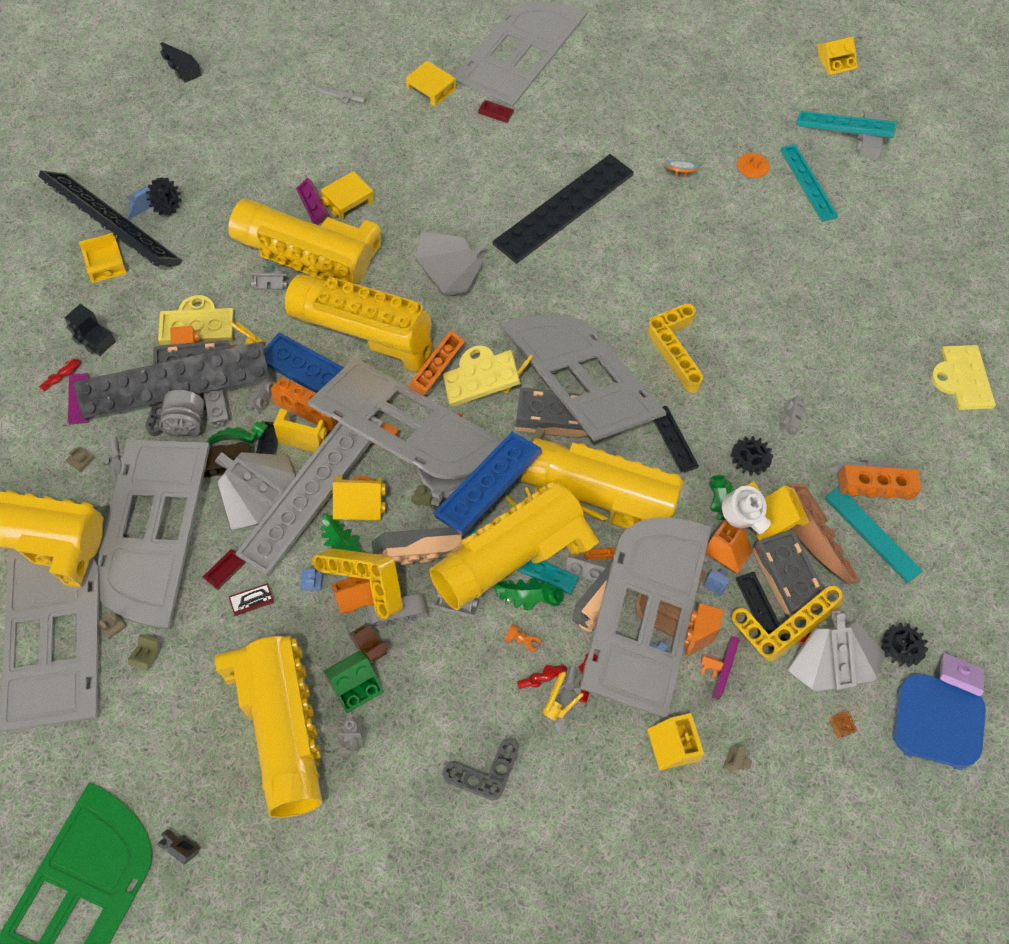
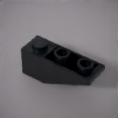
[160,42,202,83]

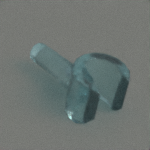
[263,260,288,275]

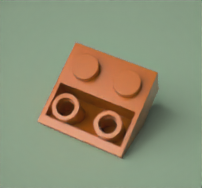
[705,519,752,574]
[331,577,374,614]
[683,603,724,656]

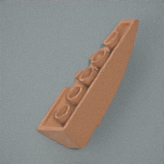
[786,483,861,584]

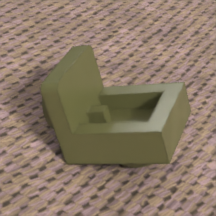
[411,485,444,511]
[128,634,159,671]

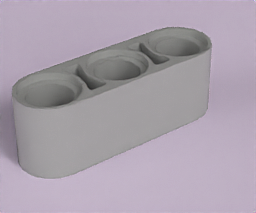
[366,594,428,629]

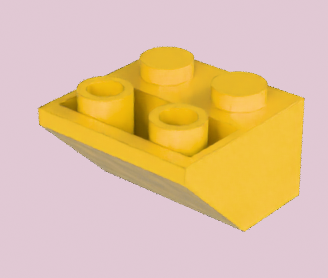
[817,36,858,75]
[647,713,704,771]

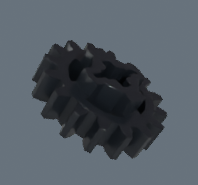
[146,177,181,215]
[731,436,773,476]
[881,623,928,668]

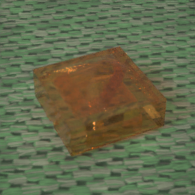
[829,711,858,739]

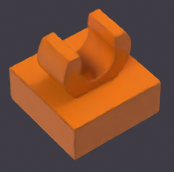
[701,653,724,678]

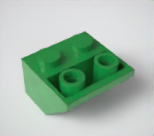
[323,650,384,713]

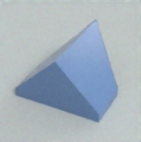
[127,187,151,220]

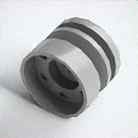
[159,390,204,438]

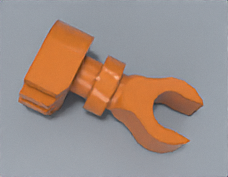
[504,624,541,652]

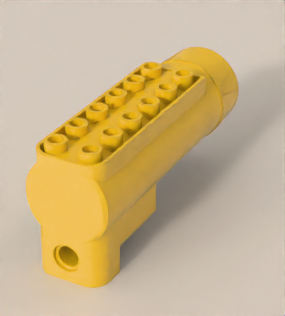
[229,198,381,284]
[285,274,434,372]
[521,437,684,529]
[429,480,600,610]
[0,490,104,587]
[215,635,322,818]

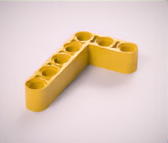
[647,304,703,393]
[312,548,403,619]
[732,586,843,662]

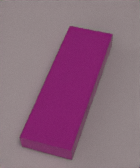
[296,178,329,225]
[68,373,90,425]
[712,636,740,700]

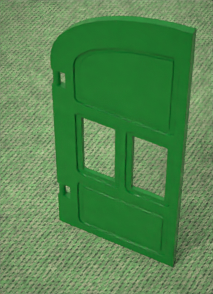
[0,782,152,944]

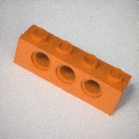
[408,330,465,396]
[271,377,342,432]
[838,465,922,500]

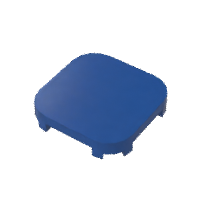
[892,674,986,770]

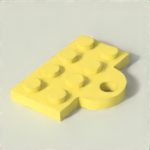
[158,295,234,345]
[931,345,996,410]
[443,346,521,407]

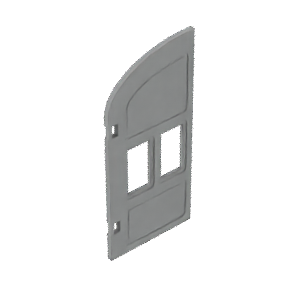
[453,1,587,107]
[501,315,666,441]
[308,358,503,479]
[97,440,210,629]
[579,518,711,718]
[0,549,100,732]

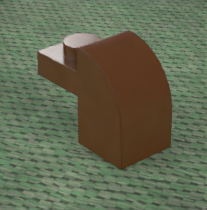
[349,623,388,664]

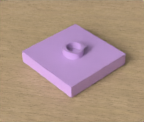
[940,653,984,696]

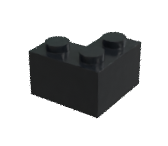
[64,303,115,356]

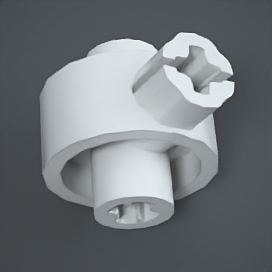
[722,485,771,534]

